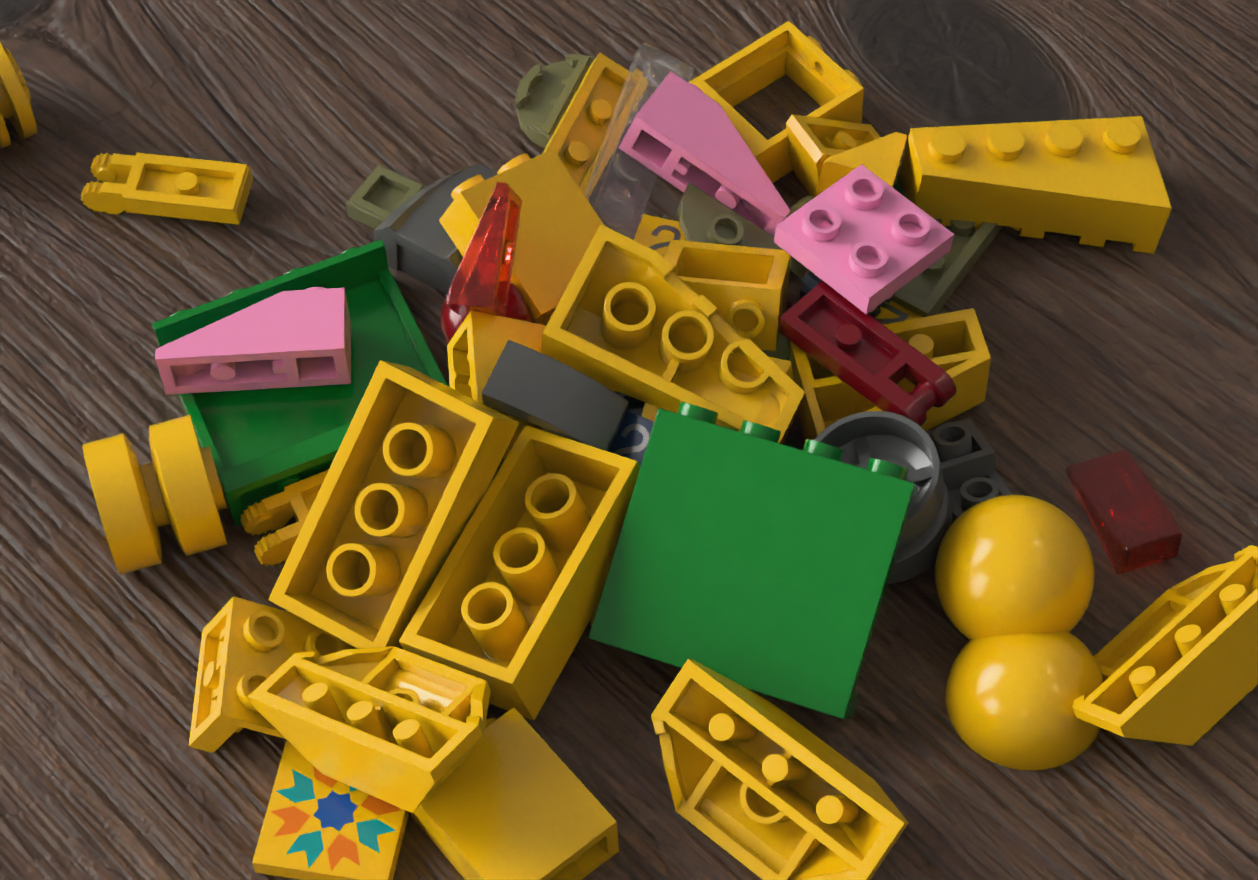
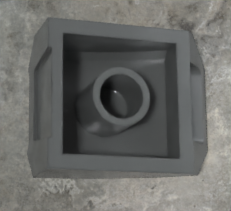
[373,163,497,295]

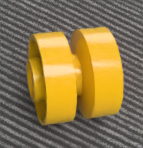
[82,415,227,575]

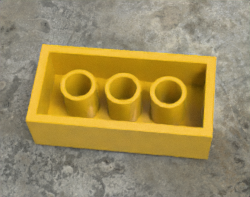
[268,360,519,650]
[399,424,640,720]

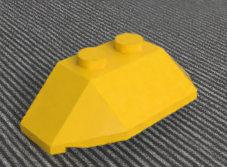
[1072,545,1258,746]
[248,646,491,813]
[651,659,909,880]

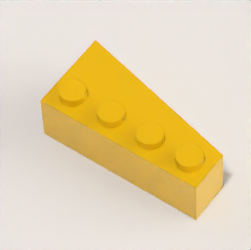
[899,116,1172,254]

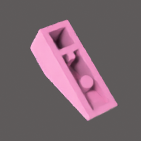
[619,71,791,236]
[155,287,351,395]

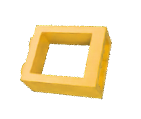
[688,21,864,183]
[664,239,791,351]

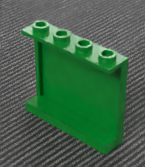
[152,239,450,527]
[589,402,921,719]

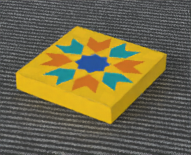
[252,740,409,880]

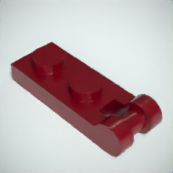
[779,280,957,426]

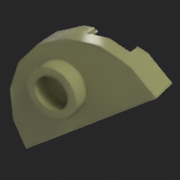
[515,53,595,148]
[677,182,780,250]

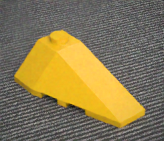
[541,224,805,444]

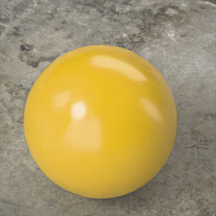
[935,495,1095,640]
[945,631,1104,771]

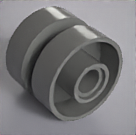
[814,411,953,584]

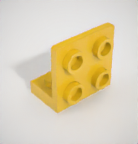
[188,596,353,753]

